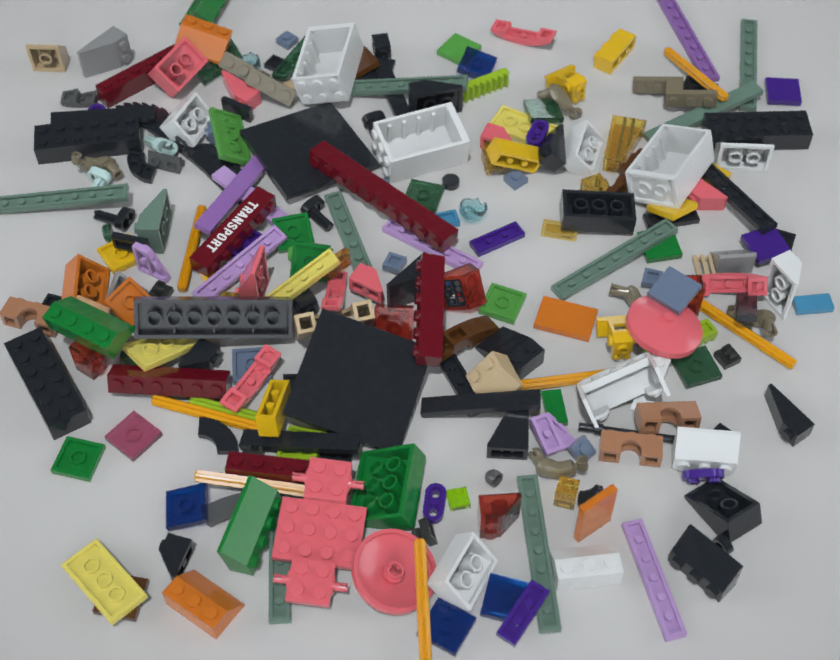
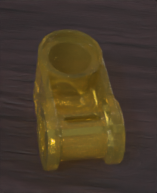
[481,141,504,175]

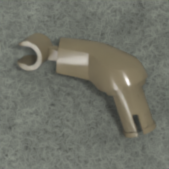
[537,84,582,118]
[71,152,123,180]
[609,283,642,306]
[726,305,778,338]
[528,448,589,479]

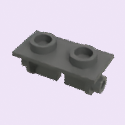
[148,150,185,174]

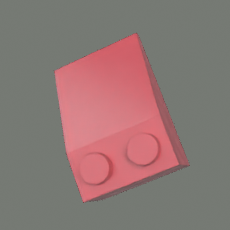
[148,37,209,98]
[234,245,270,296]

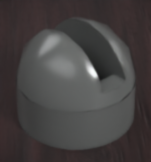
[485,469,503,487]

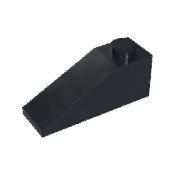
[538,124,566,172]
[764,383,815,447]

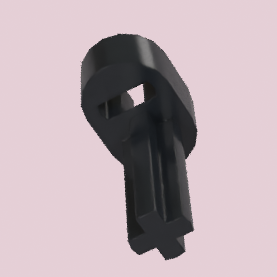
[362,110,386,140]
[300,195,334,232]
[93,206,136,231]

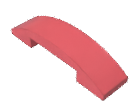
[491,19,557,46]
[321,271,348,311]
[691,273,768,296]
[219,344,282,413]

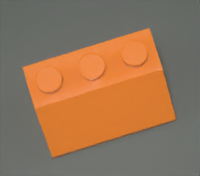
[174,14,233,65]
[61,254,110,306]
[162,570,245,639]

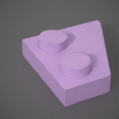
[132,242,171,283]
[529,412,578,457]

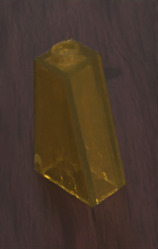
[602,115,647,173]

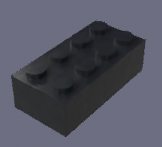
[560,189,637,234]

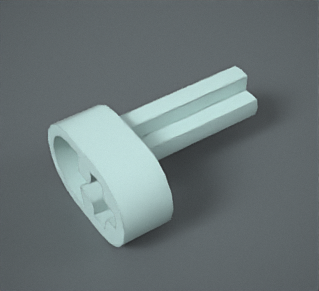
[143,134,178,156]
[86,166,112,187]

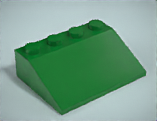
[351,443,426,530]

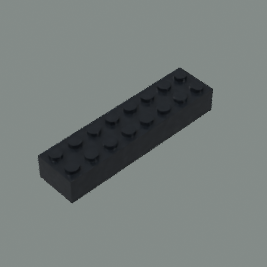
[134,296,293,339]

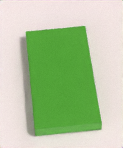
[208,107,251,166]

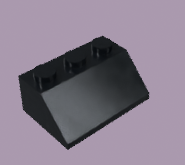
[668,524,743,602]

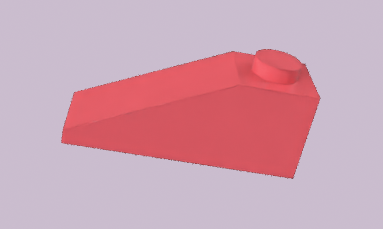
[221,69,262,110]

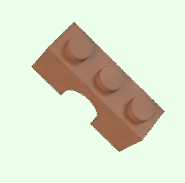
[0,296,58,338]
[634,401,702,434]
[598,429,663,468]

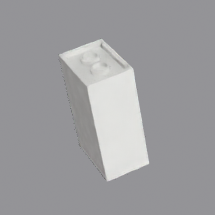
[291,22,364,105]
[370,102,470,183]
[625,124,715,209]

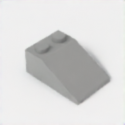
[77,26,133,78]

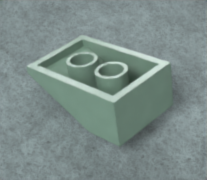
[134,189,172,254]

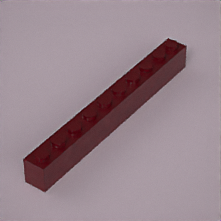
[309,140,458,253]

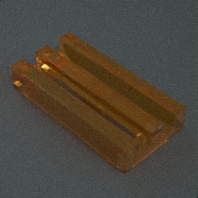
[324,247,350,280]

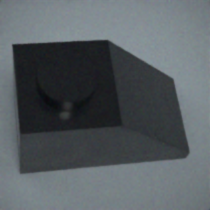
[178,339,222,370]
[159,533,195,581]

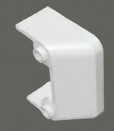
[577,352,671,428]

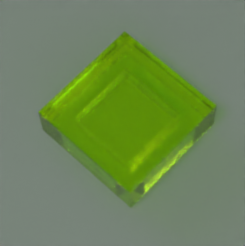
[446,486,471,512]

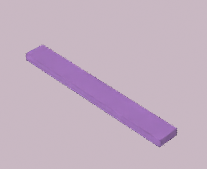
[657,0,720,82]
[194,155,265,235]

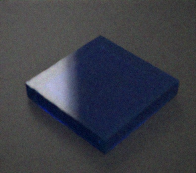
[456,46,497,79]
[166,483,208,531]
[480,573,529,622]
[416,597,477,657]

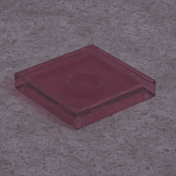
[104,411,163,462]

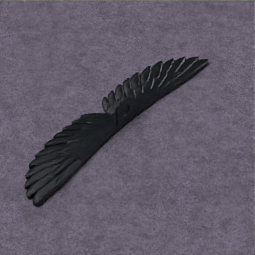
[116,102,254,205]

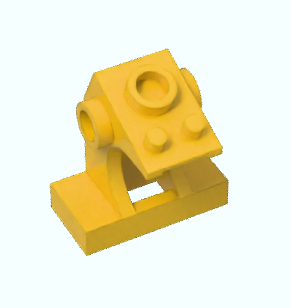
[544,64,587,104]
[596,315,636,360]

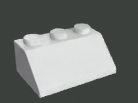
[160,91,210,147]
[563,119,608,178]
[714,142,775,172]
[762,250,802,320]
[671,427,741,475]
[427,532,498,611]
[549,543,624,591]

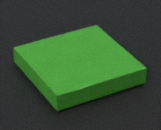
[437,33,482,67]
[478,283,527,325]

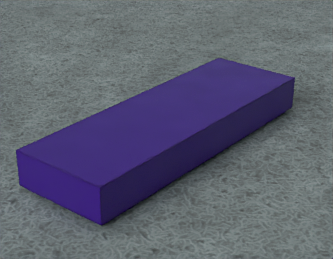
[469,221,525,257]
[496,579,550,647]

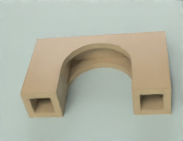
[293,299,375,340]

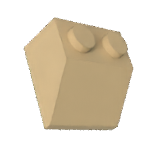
[25,44,69,72]
[466,351,523,394]

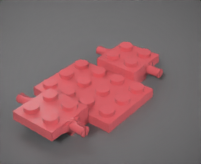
[271,457,367,608]

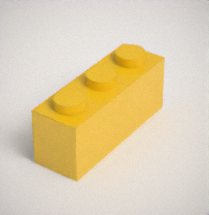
[593,28,636,75]
[486,137,541,174]
[255,380,291,437]

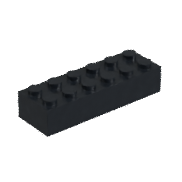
[701,110,813,150]
[34,114,143,165]
[4,327,91,440]

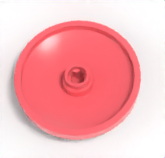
[626,295,703,359]
[351,529,436,615]

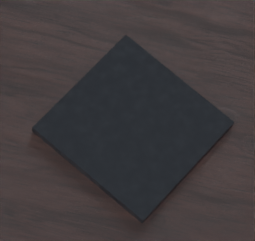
[240,102,380,200]
[282,308,428,449]

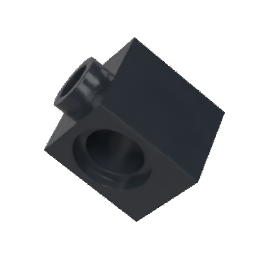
[372,33,391,58]
[293,288,319,314]

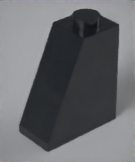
[486,410,529,460]

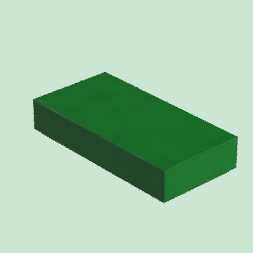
[541,389,568,426]

